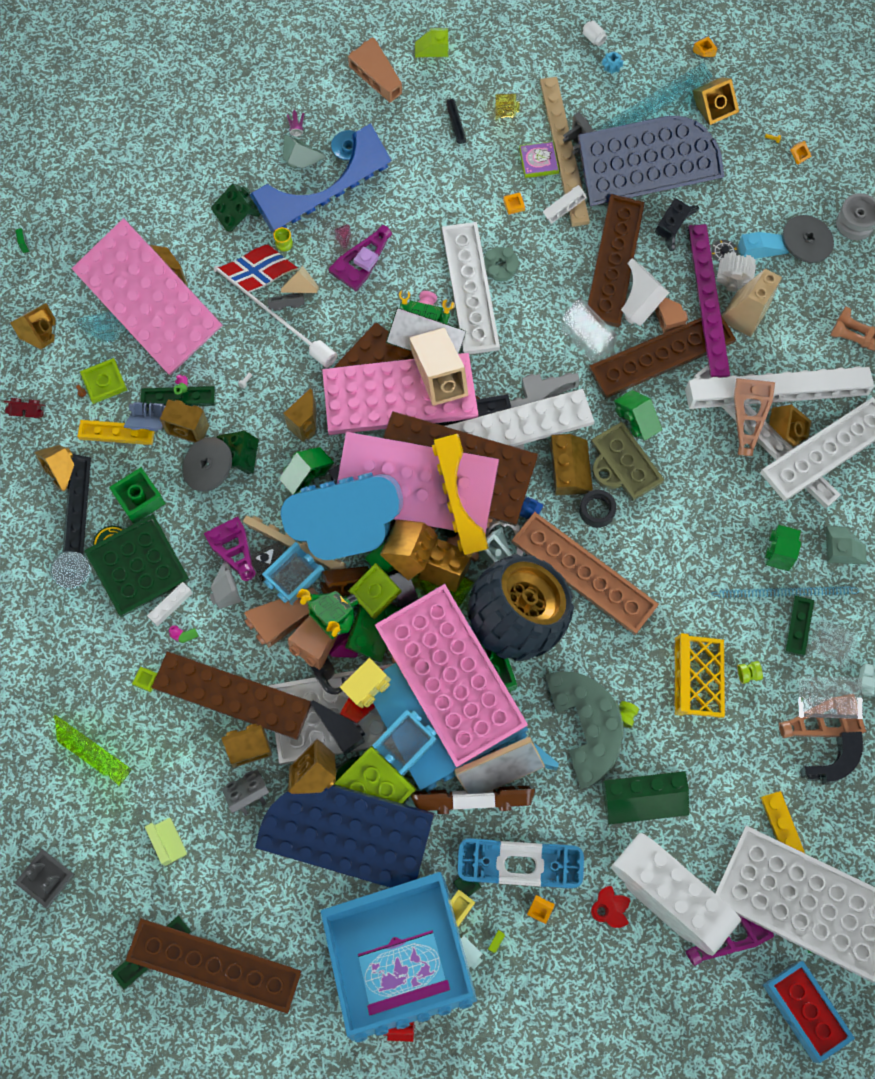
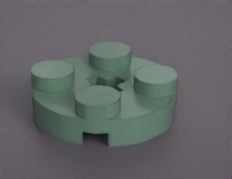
[484,247,519,282]

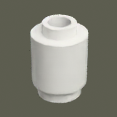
[583,21,607,46]

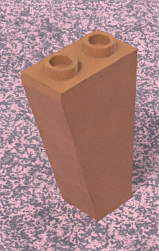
[348,37,402,103]
[244,587,318,648]
[288,597,344,670]

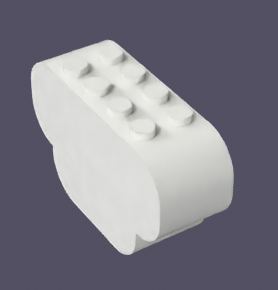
[611,833,741,956]

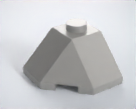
[209,562,241,609]

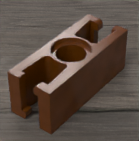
[319,566,369,597]

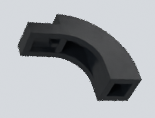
[800,732,863,785]

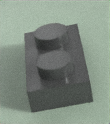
[268,293,305,311]

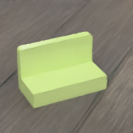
[145,818,187,866]

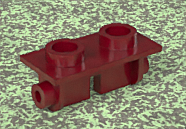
[4,398,46,419]

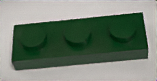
[784,596,815,657]

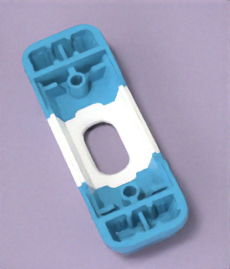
[458,838,584,889]

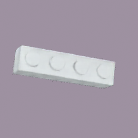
[543,185,587,224]
[147,582,193,627]

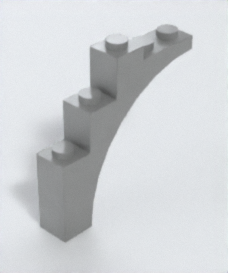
[510,373,580,450]

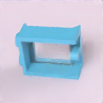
[262,542,325,605]
[372,710,438,776]

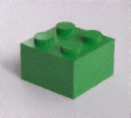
[109,467,166,524]

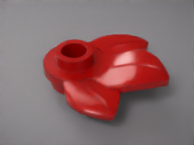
[591,886,631,928]

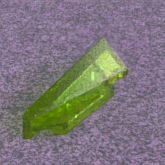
[53,715,132,786]

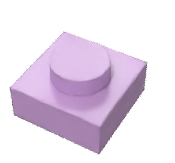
[354,247,379,272]

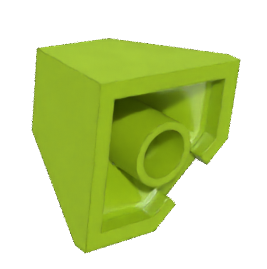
[415,28,448,58]

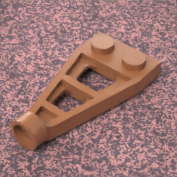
[734,378,775,456]
[779,693,866,738]

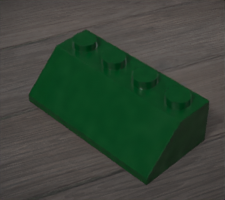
[602,771,689,825]

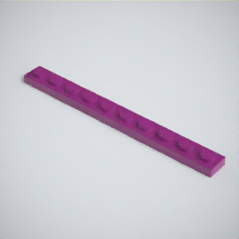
[688,224,730,378]

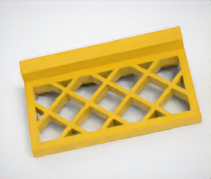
[675,633,725,718]

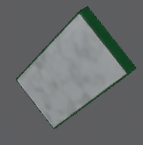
[385,307,466,354]

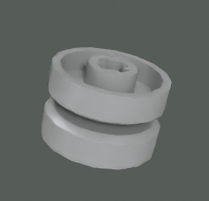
[836,193,875,241]

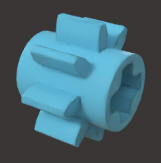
[602,51,624,74]

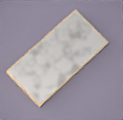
[454,736,545,794]

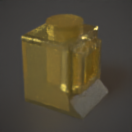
[495,94,520,120]

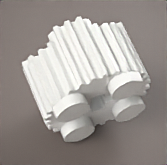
[716,252,756,292]

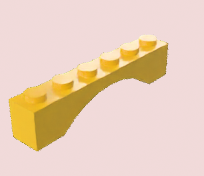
[432,434,489,555]

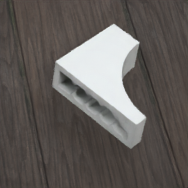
[621,258,670,326]

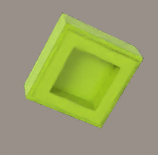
[132,666,157,693]
[488,930,505,954]

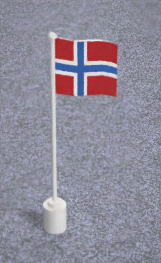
[213,244,338,368]

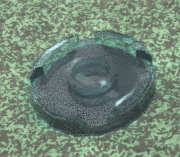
[50,551,91,590]

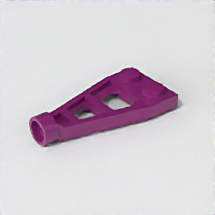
[328,225,392,291]
[204,516,256,581]
[686,915,774,966]

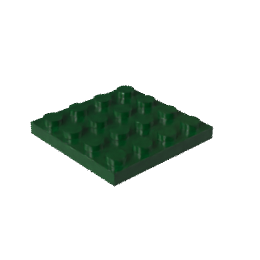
[84,514,190,618]

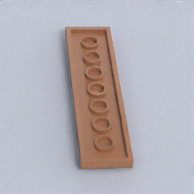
[511,512,659,635]

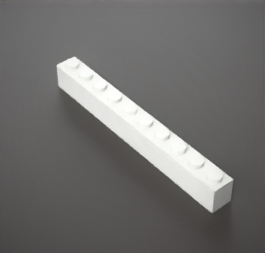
[685,366,874,409]

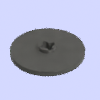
[782,215,834,263]
[182,437,232,492]

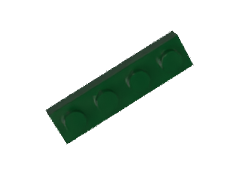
[140,386,216,408]
[111,915,192,990]

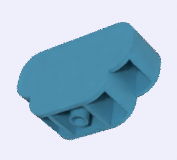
[281,472,403,560]

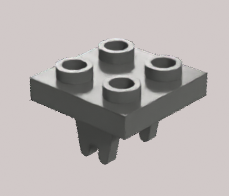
[563,112,596,155]
[222,769,269,816]
[15,849,75,909]

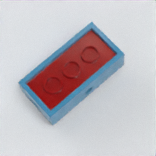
[763,961,855,1063]

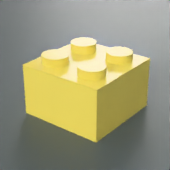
[340,658,391,708]

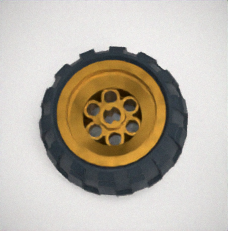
[467,554,574,661]

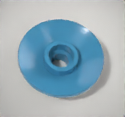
[331,130,356,161]

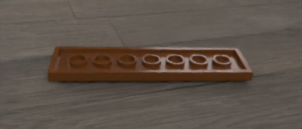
[584,194,645,328]
[589,315,736,399]
[151,651,311,740]
[125,918,302,1014]

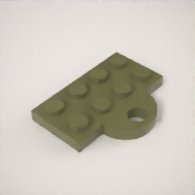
[590,422,665,501]

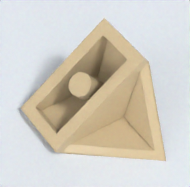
[281,265,319,293]

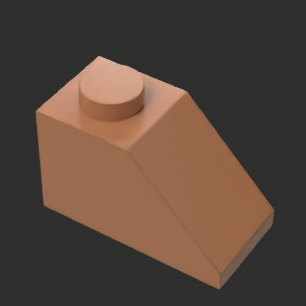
[655,297,688,333]

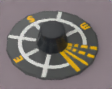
[711,240,738,262]

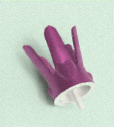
[287,110,304,137]

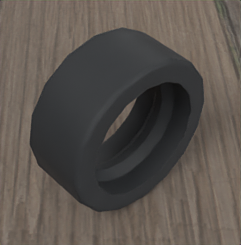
[579,490,616,528]

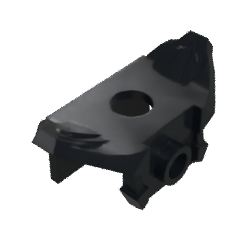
[655,198,700,251]

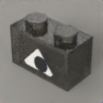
[251,541,292,583]

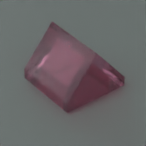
[334,224,351,249]

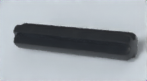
[446,98,466,144]

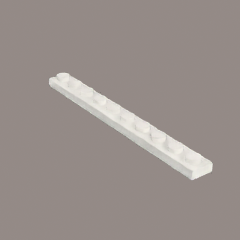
[693,365,841,509]

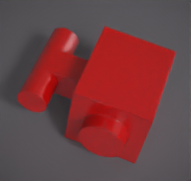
[383,1021,415,1042]

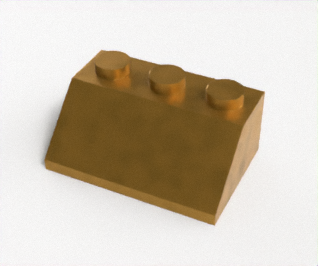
[550,434,593,496]
[380,519,438,581]
[288,739,336,794]

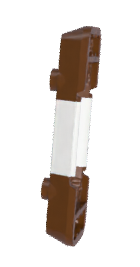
[411,785,535,814]

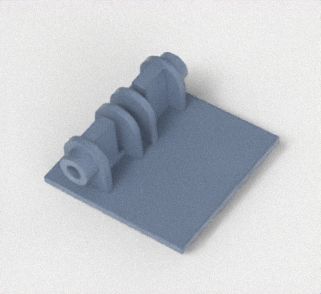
[124,402,165,431]

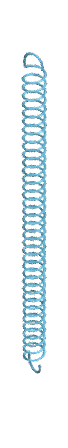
[711,586,859,598]

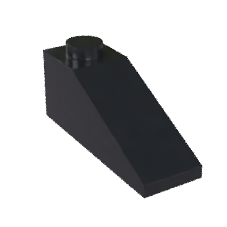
[310,700,366,755]

